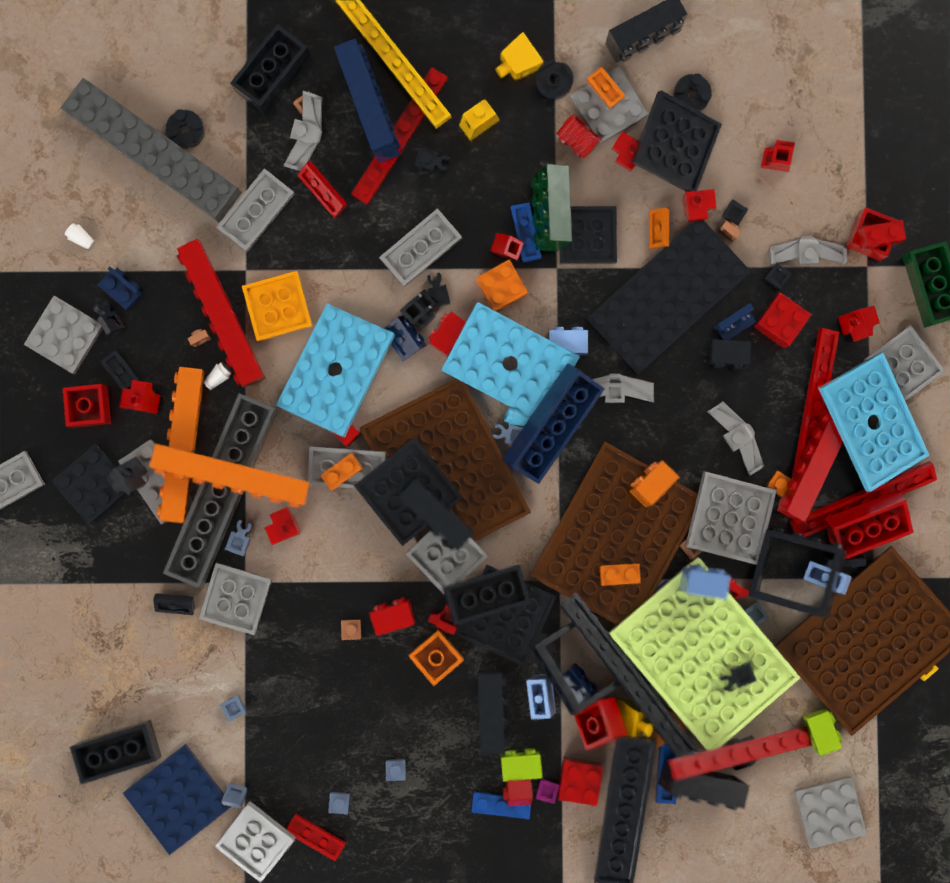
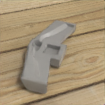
[283,91,322,171]
[769,236,847,266]
[592,374,654,403]
[707,402,764,476]

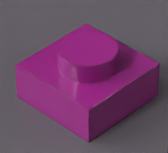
[535,778,560,804]

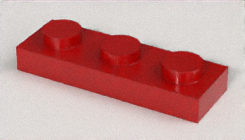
[297,161,347,218]
[286,813,346,861]

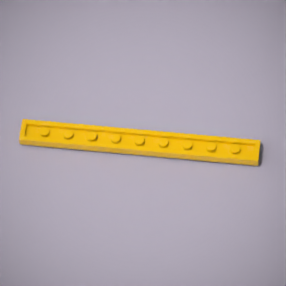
[335,0,451,129]

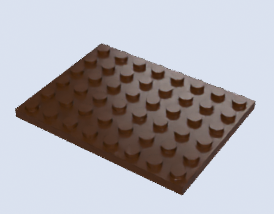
[359,379,531,542]
[530,442,698,625]
[774,546,950,736]

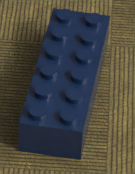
[334,39,401,163]
[502,363,605,484]

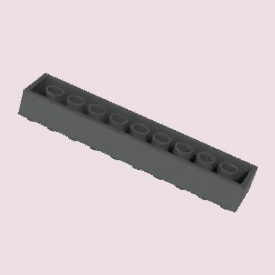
[61,78,241,223]
[163,394,278,588]

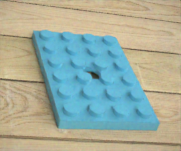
[441,301,580,417]
[276,304,395,438]
[819,353,929,492]

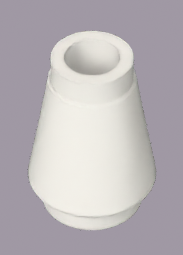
[64,223,95,250]
[204,362,232,390]

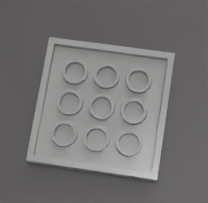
[685,472,777,565]

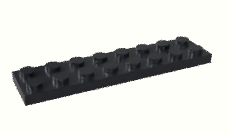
[594,736,657,883]

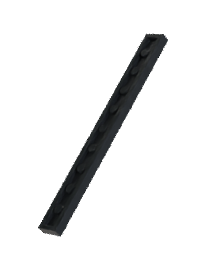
[560,593,698,758]

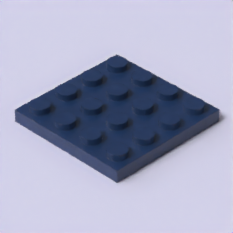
[123,744,232,855]

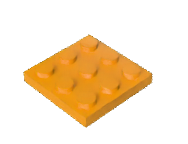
[242,271,313,342]

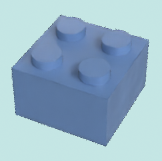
[679,565,730,600]

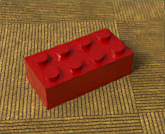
[824,491,914,559]

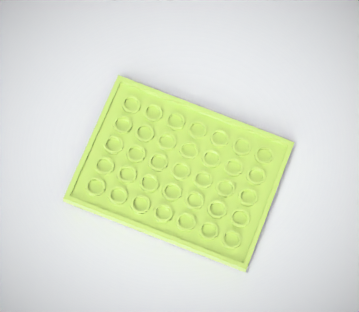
[609,557,800,751]

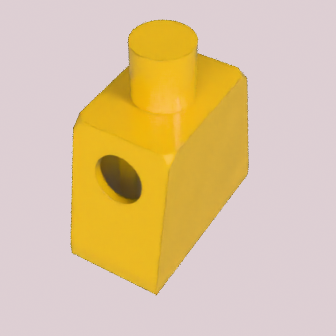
[495,32,544,80]
[459,99,499,141]
[616,699,653,738]

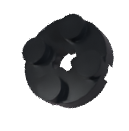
[536,60,573,100]
[673,73,712,111]
[165,109,205,149]

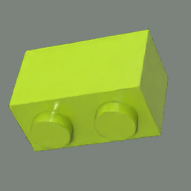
[802,708,842,756]
[501,748,542,782]

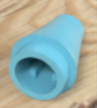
[504,407,530,427]

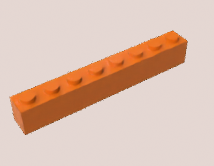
[157,367,204,524]
[149,444,311,508]

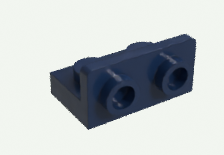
[98,266,142,311]
[714,303,756,340]
[384,315,427,361]
[562,663,598,704]

